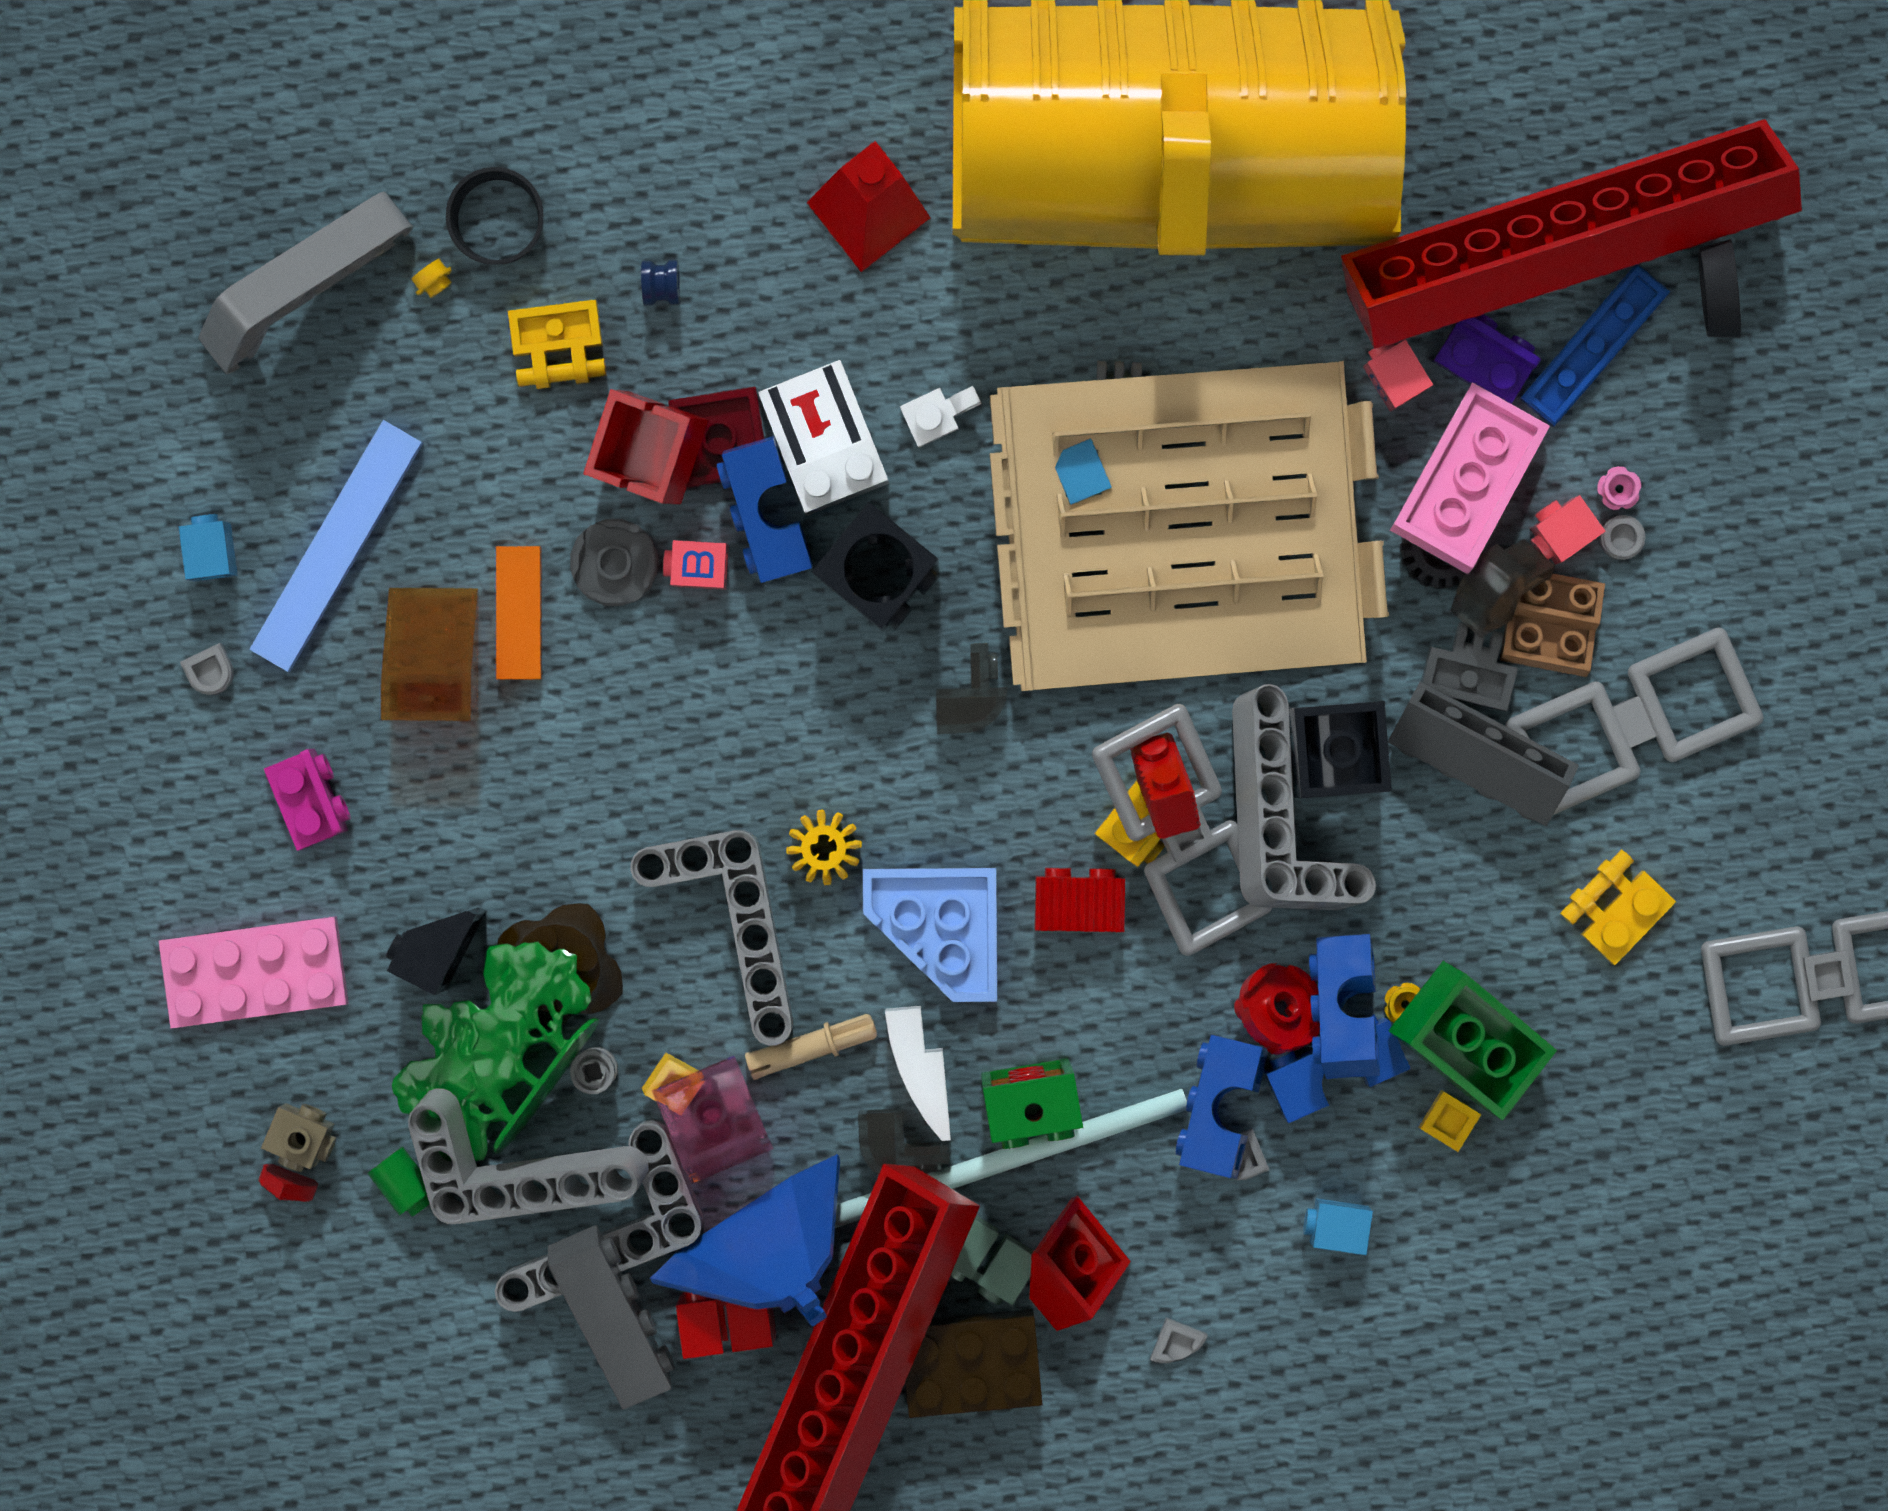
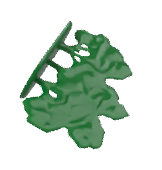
[392,942,599,1161]

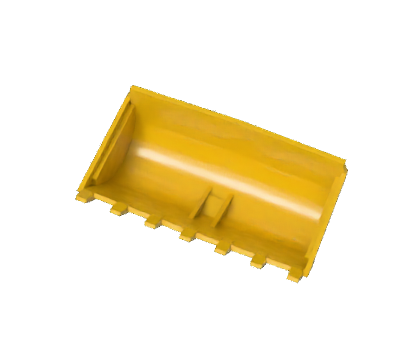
[952,0,1406,256]

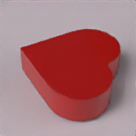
[258,1164,318,1202]

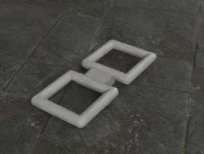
[1505,628,1764,815]
[1092,704,1272,956]
[1701,911,1888,1046]

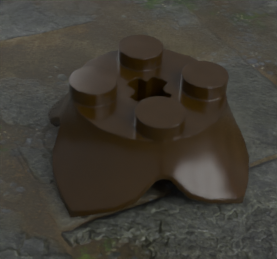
[497,903,623,1029]

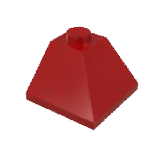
[807,141,931,273]
[1029,1196,1131,1331]

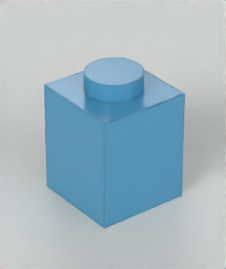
[1055,438,1112,505]
[178,514,238,582]
[1303,1198,1373,1255]

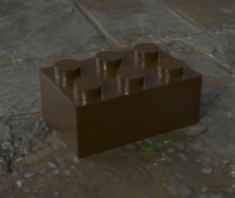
[906,1309,1043,1418]

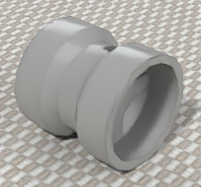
[570,1047,618,1094]

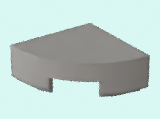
[1150,1317,1208,1363]

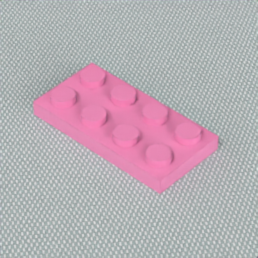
[1390,382,1550,574]
[159,916,349,1029]

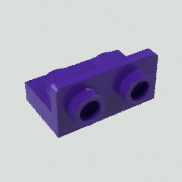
[1432,314,1541,404]

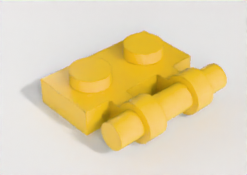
[508,299,607,389]
[1560,849,1676,965]

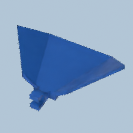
[650,1154,840,1327]

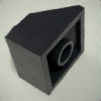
[386,907,486,995]

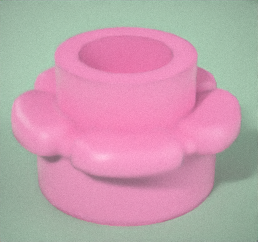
[1597,467,1641,510]

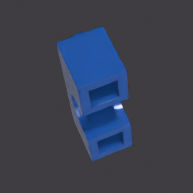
[717,436,813,583]
[1309,934,1380,1079]
[1264,1014,1411,1123]
[1176,1035,1269,1179]

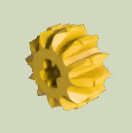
[786,809,862,885]

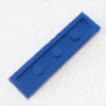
[1519,264,1670,427]

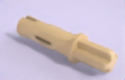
[745,1014,877,1081]

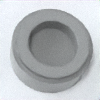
[1599,515,1645,560]

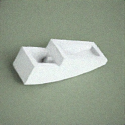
[885,1006,951,1141]

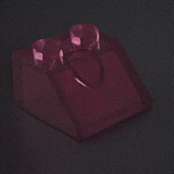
[652,1056,774,1184]

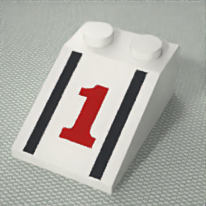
[758,360,889,516]

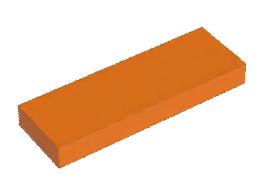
[496,546,542,680]

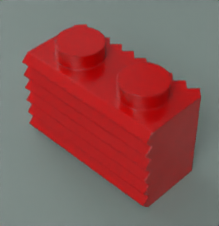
[1130,732,1201,839]
[1034,868,1125,932]

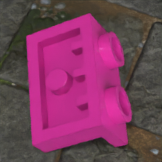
[264,749,351,851]

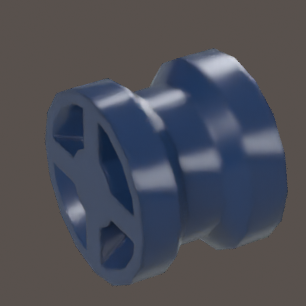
[641,260,680,306]

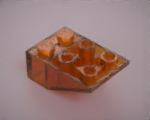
[381,588,479,721]

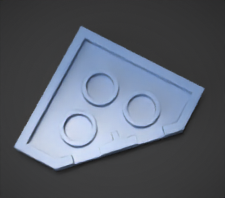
[863,868,997,1002]

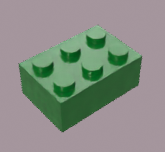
[1388,961,1557,1121]

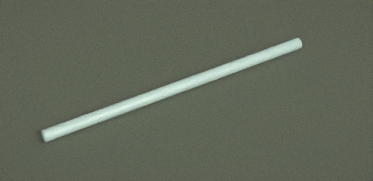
[835,1089,1187,1228]

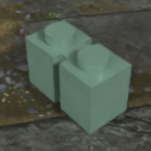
[951,1215,1034,1305]

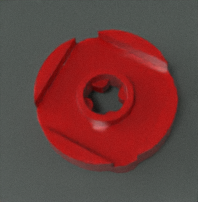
[1234,963,1320,1055]

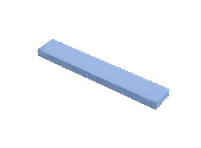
[249,420,423,672]

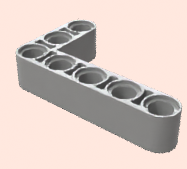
[198,191,413,374]
[1232,684,1376,910]
[630,830,793,1046]
[408,1088,649,1224]
[495,1119,704,1312]

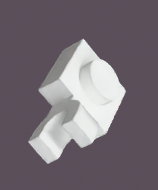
[900,386,982,447]

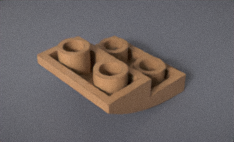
[1500,567,1605,677]

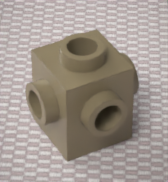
[261,1103,337,1172]

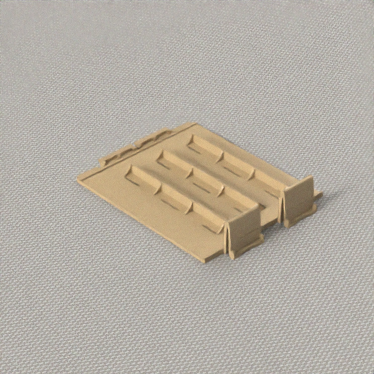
[990,361,1389,691]

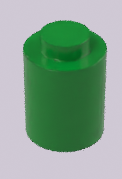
[367,1146,430,1217]

